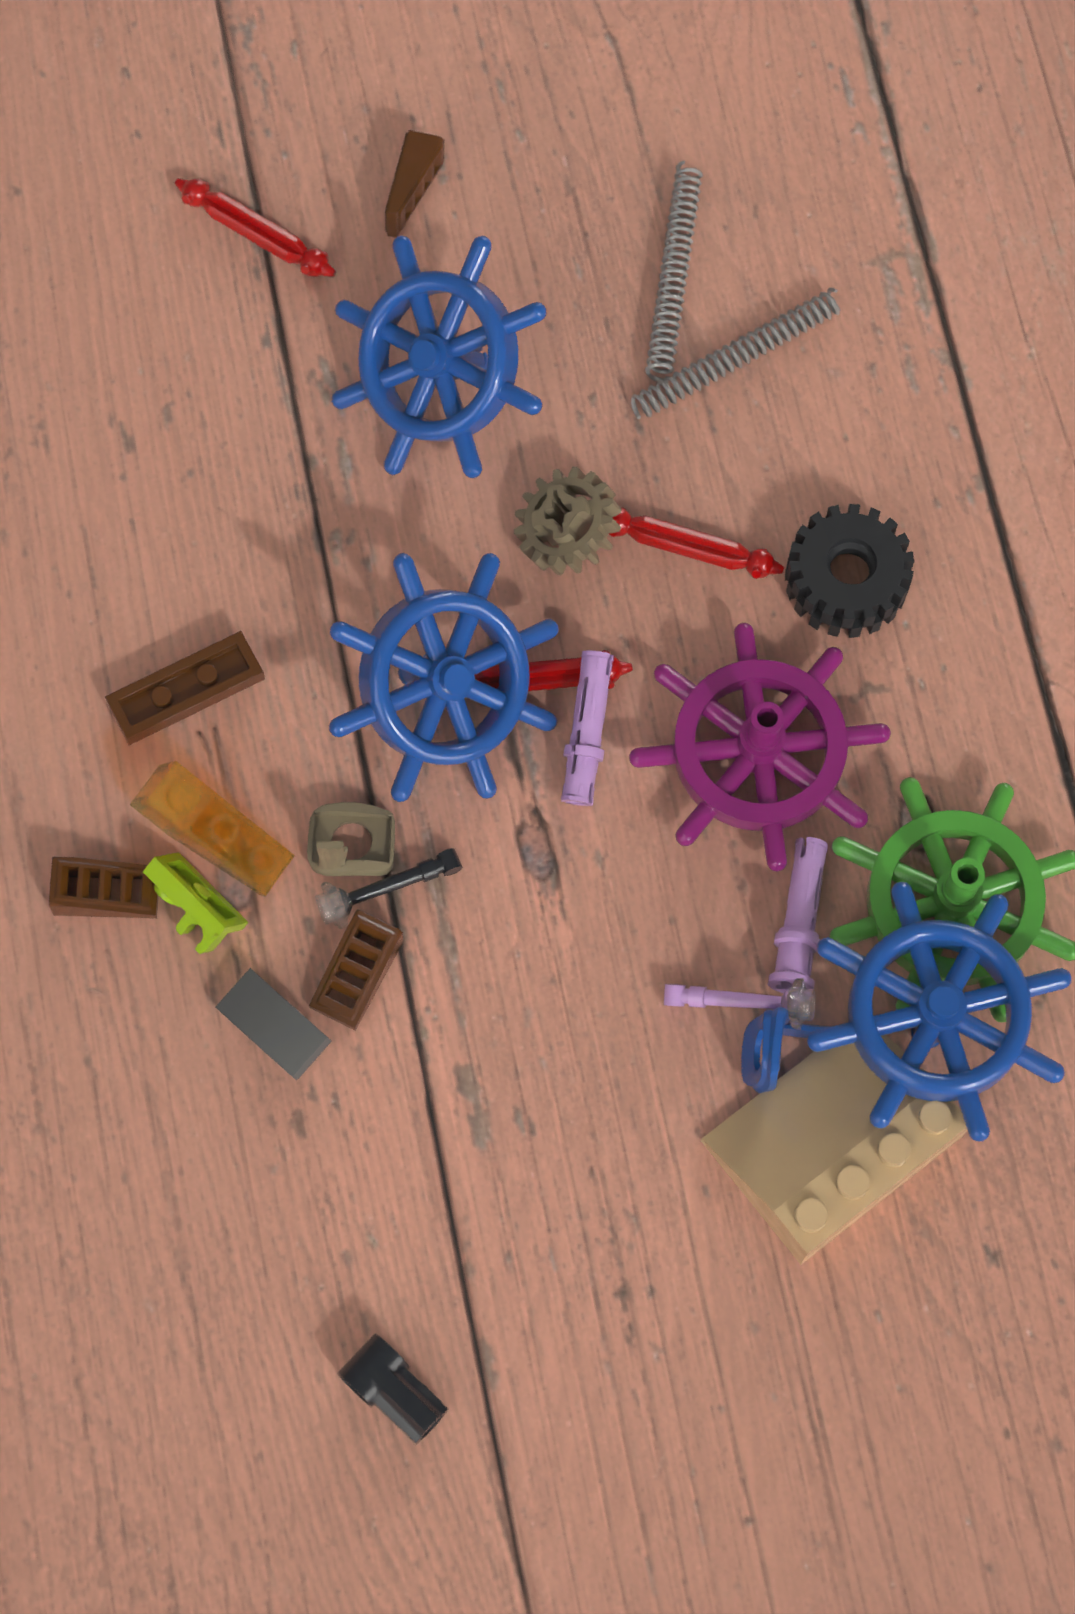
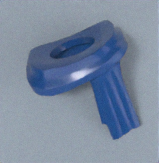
[741,1006,832,1093]

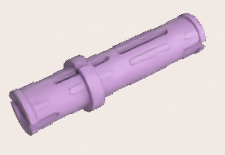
[561,650,614,806]

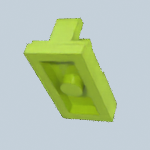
[143,852,249,954]

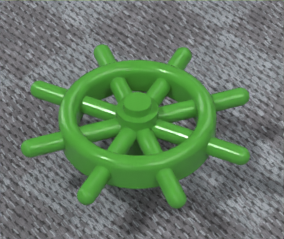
[830,777,1075,1022]

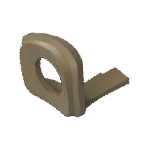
[307,802,395,876]

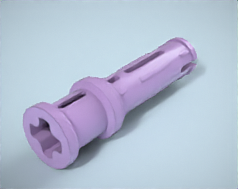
[768,837,828,995]

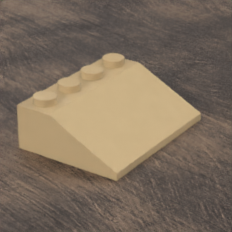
[701,1035,967,1265]

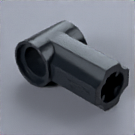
[337,1334,448,1445]

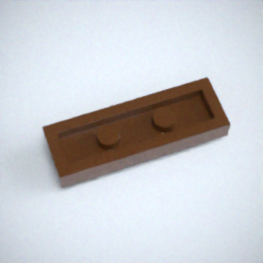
[105,631,265,745]

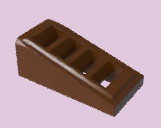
[385,130,444,238]
[49,857,158,918]
[309,909,404,1031]

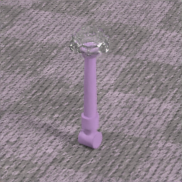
[664,978,816,1031]

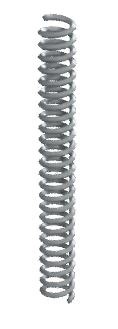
[645,161,703,382]
[631,287,840,419]

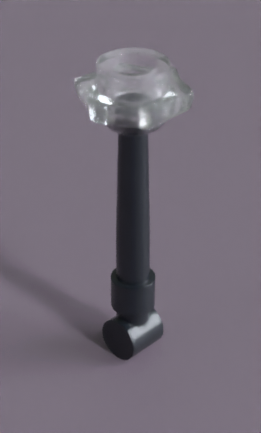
[315,848,463,929]

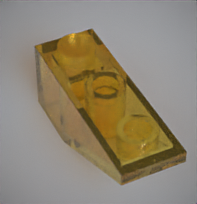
[130,761,295,897]

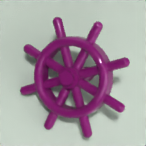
[629,623,891,872]

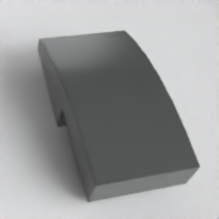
[215,968,332,1080]

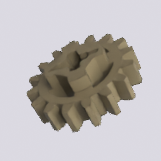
[514,467,621,575]

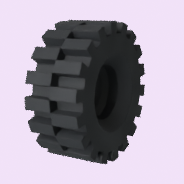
[785,504,914,638]

